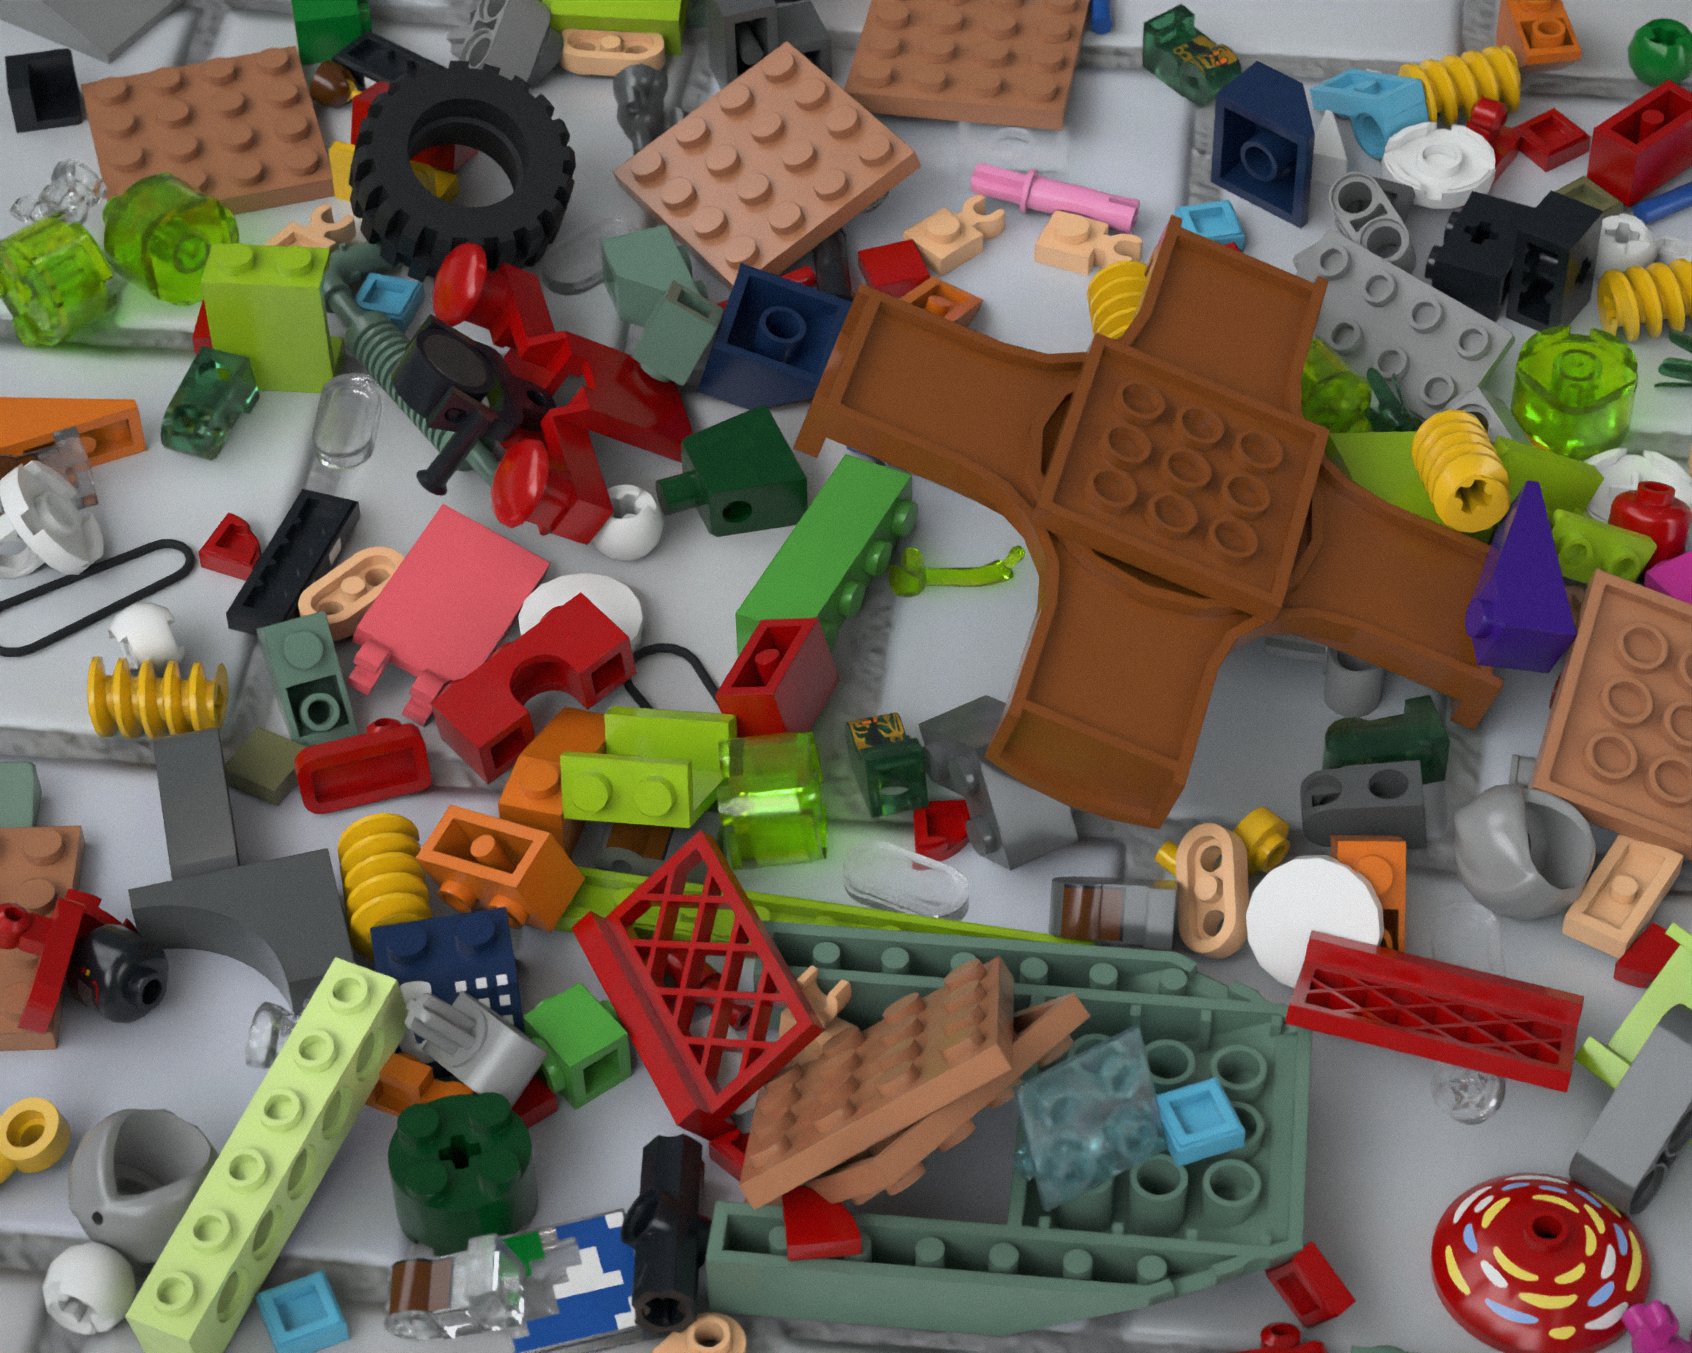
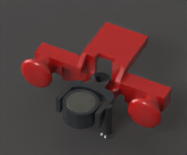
[391,242,694,545]

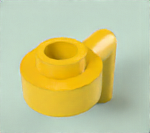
[1155,806,1290,877]
[0,1097,71,1185]

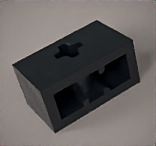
[1506,190,1604,339]
[1425,191,1535,322]

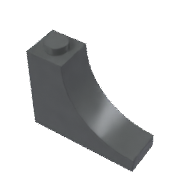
[128,848,355,1024]

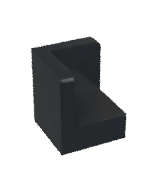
[5,48,82,133]

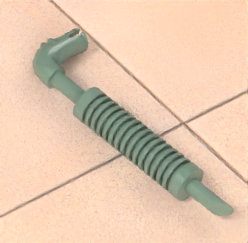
[323,241,499,488]

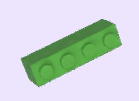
[735,454,918,657]

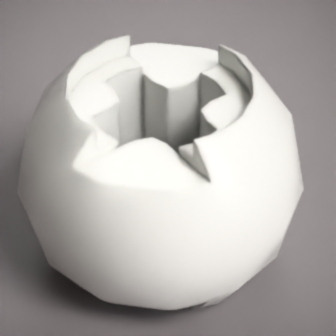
[1594,213,1657,280]
[592,484,664,561]
[108,602,185,678]
[43,1242,136,1335]

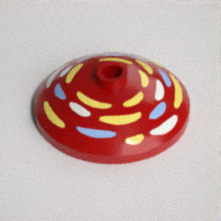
[1430,1173,1651,1353]

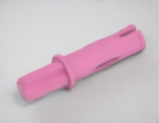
[971,163,1140,234]

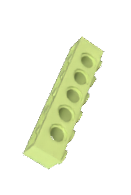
[125,957,409,1353]

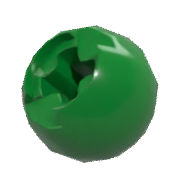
[1628,18,1692,87]

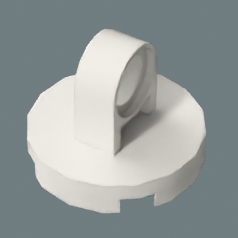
[0,460,104,579]

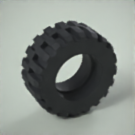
[349,61,576,283]

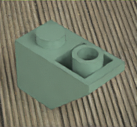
[600,224,709,327]
[631,280,725,386]
[256,611,359,747]

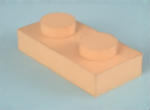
[1562,834,1684,959]

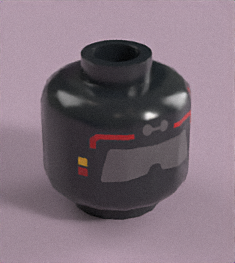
[67,924,169,1023]

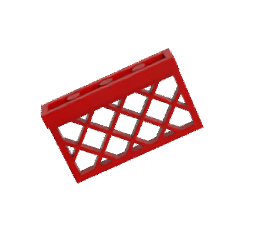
[571,830,825,1141]
[1285,930,1584,1093]

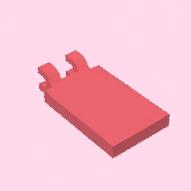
[346,504,550,727]

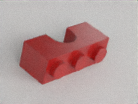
[430,592,637,784]

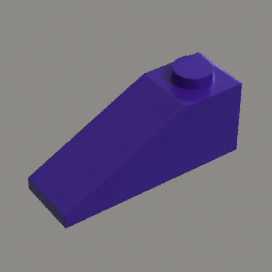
[1465,480,1577,673]

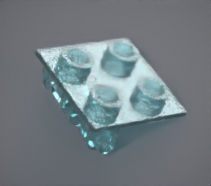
[1013,1025,1168,1212]

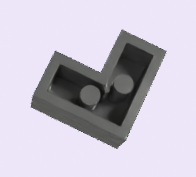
[706,0,832,90]
[918,695,1079,870]

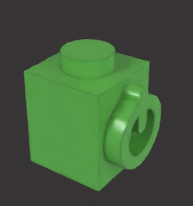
[523,982,632,1110]

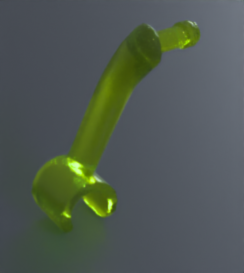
[888,546,1025,597]

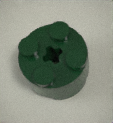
[388,1092,538,1261]

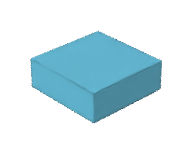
[1175,200,1245,251]
[353,272,425,334]
[1149,1077,1245,1167]
[255,1270,350,1353]

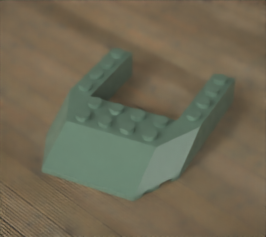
[705,921,1312,1336]

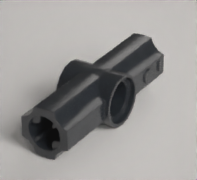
[621,1133,712,1334]

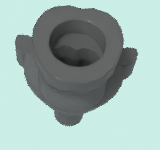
[613,64,690,155]

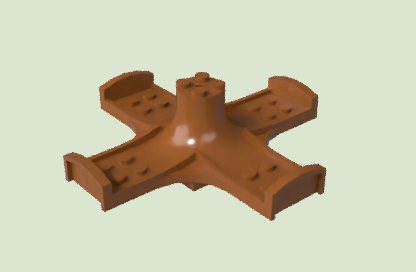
[793,215,1504,829]

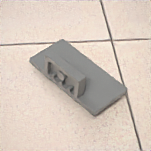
[1295,229,1515,421]

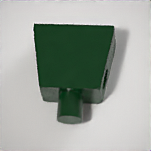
[655,405,808,537]

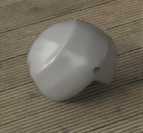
[1454,784,1596,920]
[68,1109,219,1263]

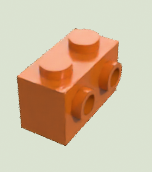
[416,805,585,933]

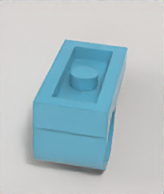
[1309,68,1429,159]

